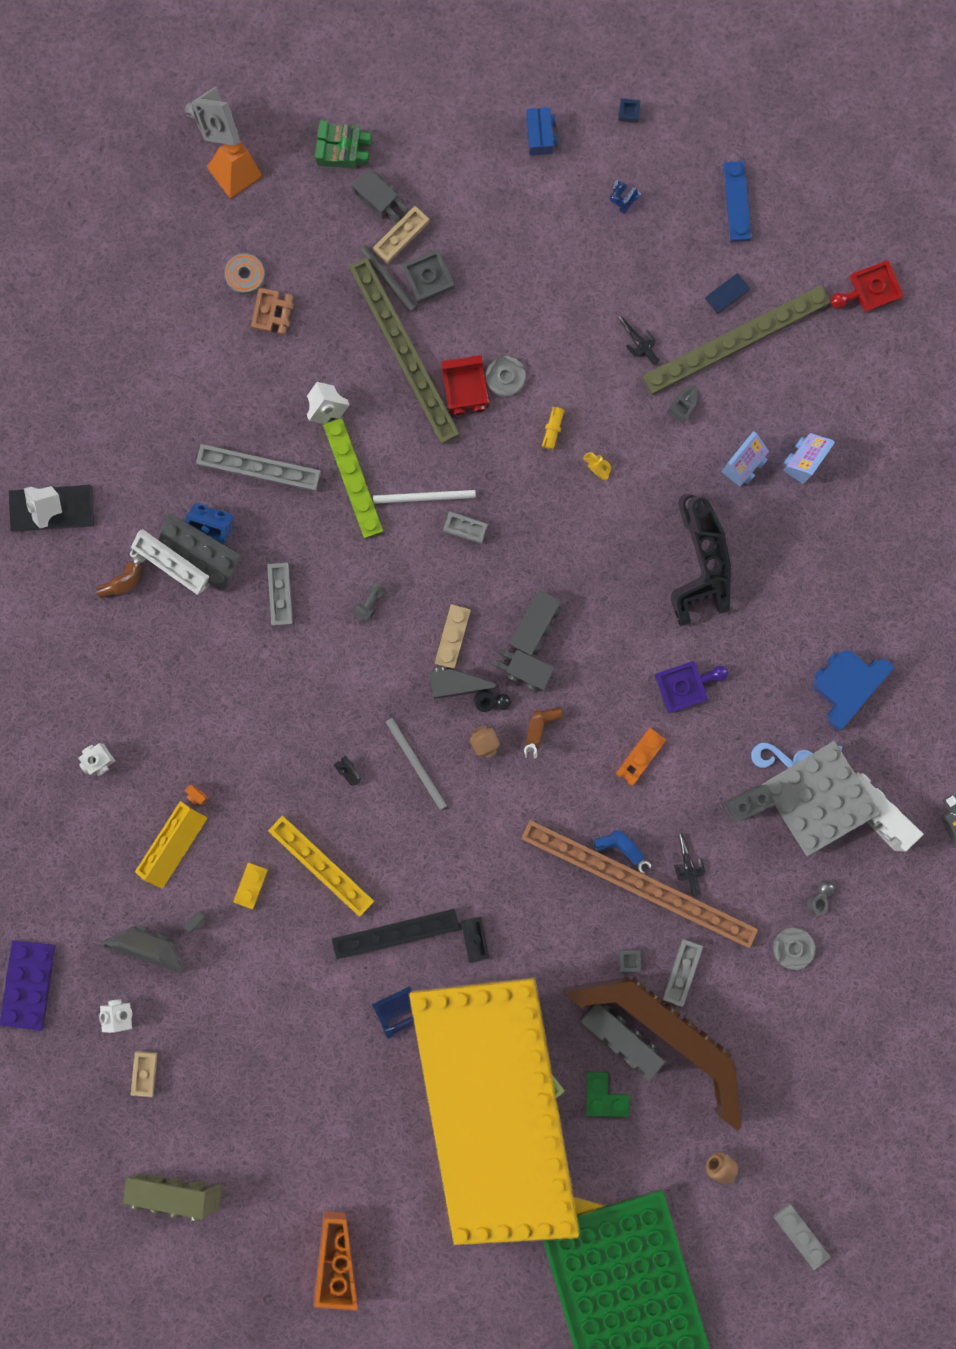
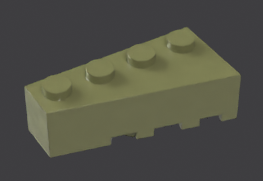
[123,1173,222,1221]

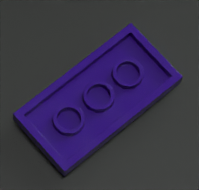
[0,940,56,1031]

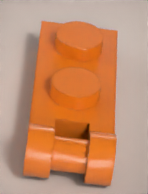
[615,728,666,786]

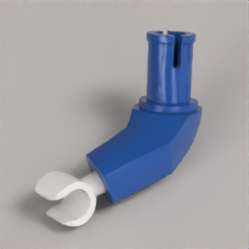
[594,830,651,874]

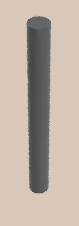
[360,245,417,312]

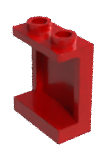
[441,355,489,416]

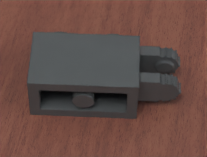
[352,168,409,223]
[492,648,554,693]

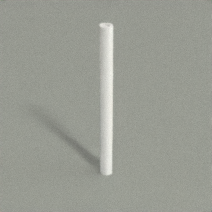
[373,490,476,504]

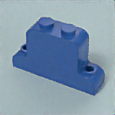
[813,650,895,731]

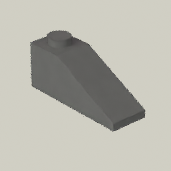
[430,667,495,699]

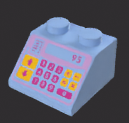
[721,431,769,487]
[783,433,835,484]

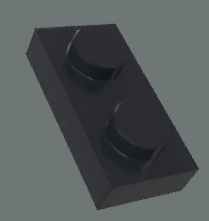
[461,917,489,963]

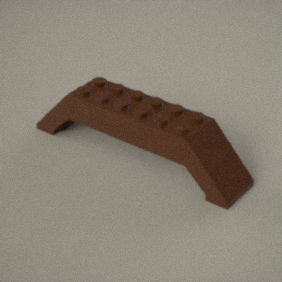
[563,977,741,1131]

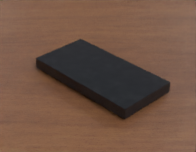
[9,485,94,532]

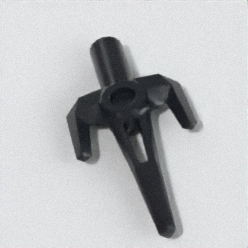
[618,316,660,365]
[674,834,705,896]

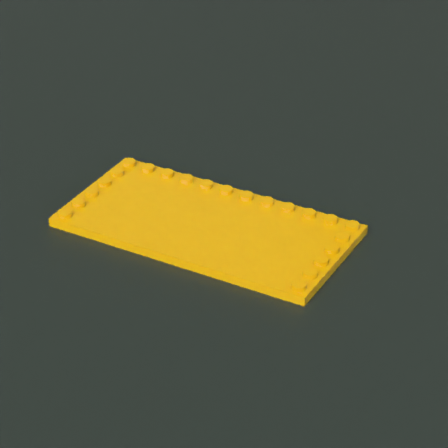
[409,978,580,1245]

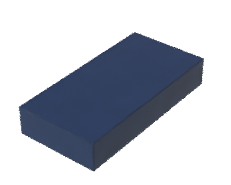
[705,273,750,314]

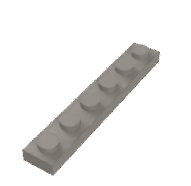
[196,444,321,492]

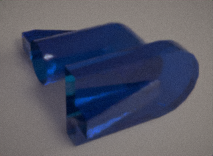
[609,180,641,214]

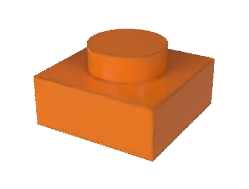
[185,785,209,805]

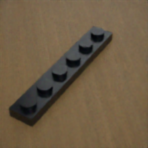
[332,908,460,959]

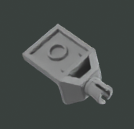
[185,87,240,146]

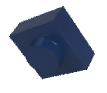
[618,98,641,123]

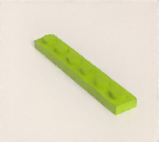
[323,418,384,539]

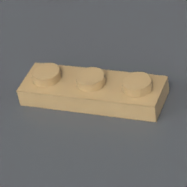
[373,206,430,264]
[435,604,471,670]

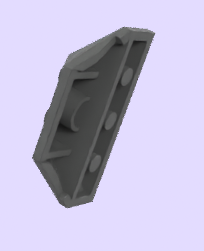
[100,925,185,973]

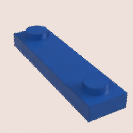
[723,161,751,242]

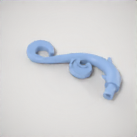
[751,742,842,768]

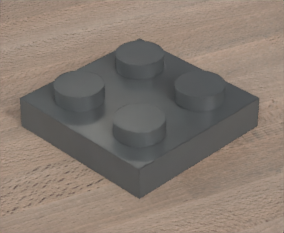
[401,249,455,303]

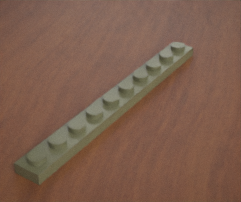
[349,257,459,445]
[642,285,831,395]

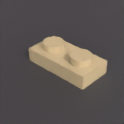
[131,1051,158,1097]

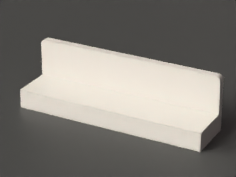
[131,529,210,595]

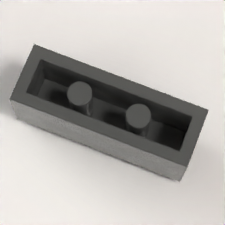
[509,590,562,656]

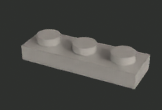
[267,563,293,627]
[662,939,703,1007]
[773,1203,830,1270]

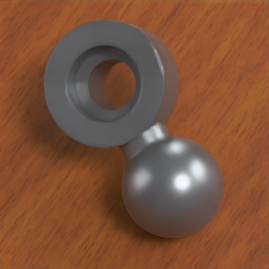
[807,880,835,916]

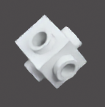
[78,743,115,776]
[99,999,132,1033]

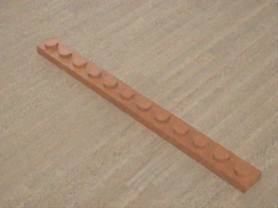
[521,820,758,948]

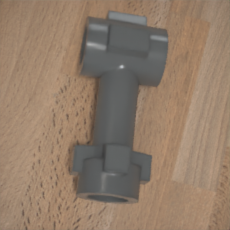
[354,583,384,622]

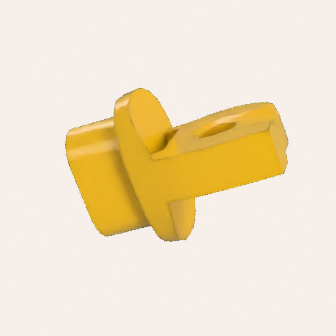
[583,452,611,481]

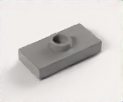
[443,512,488,544]

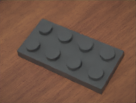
[158,513,241,590]

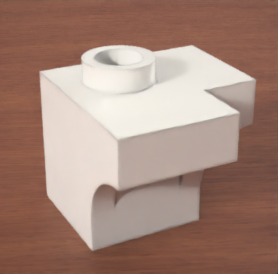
[307,382,349,424]
[24,486,62,528]

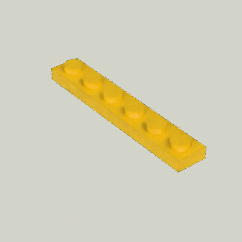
[268,816,374,917]

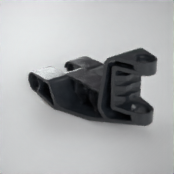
[670,494,731,627]

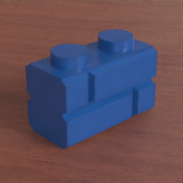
[526,107,557,156]

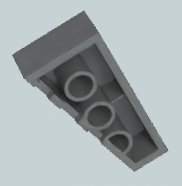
[580,1003,665,1082]

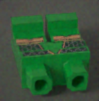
[315,120,372,169]

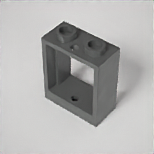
[720,785,776,823]

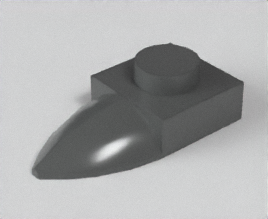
[666,386,698,424]

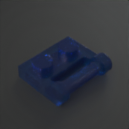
[372,986,414,1039]

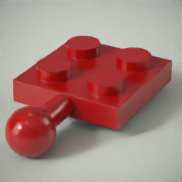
[831,260,904,313]

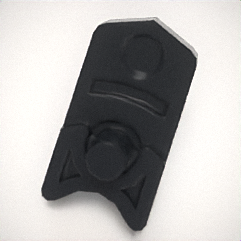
[334,756,361,786]

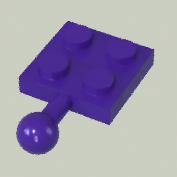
[654,661,728,714]

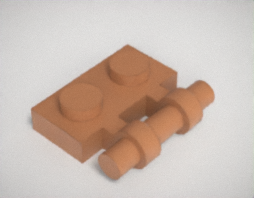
[251,288,294,336]

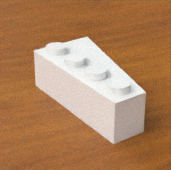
[855,772,923,852]

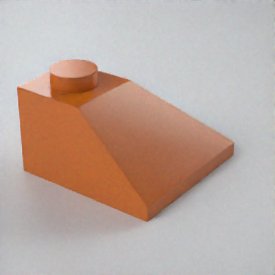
[207,141,263,199]

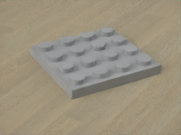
[762,741,881,857]

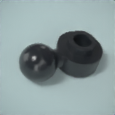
[473,690,511,712]

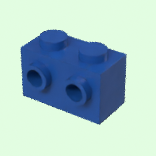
[185,503,234,544]

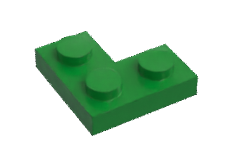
[586,1071,629,1117]

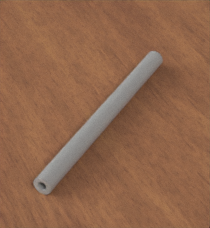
[386,718,447,810]

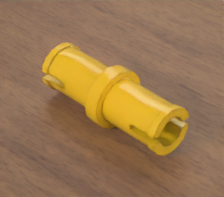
[541,407,565,450]

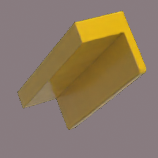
[135,801,207,888]

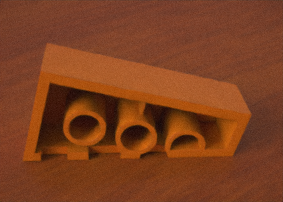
[314,1211,358,1310]

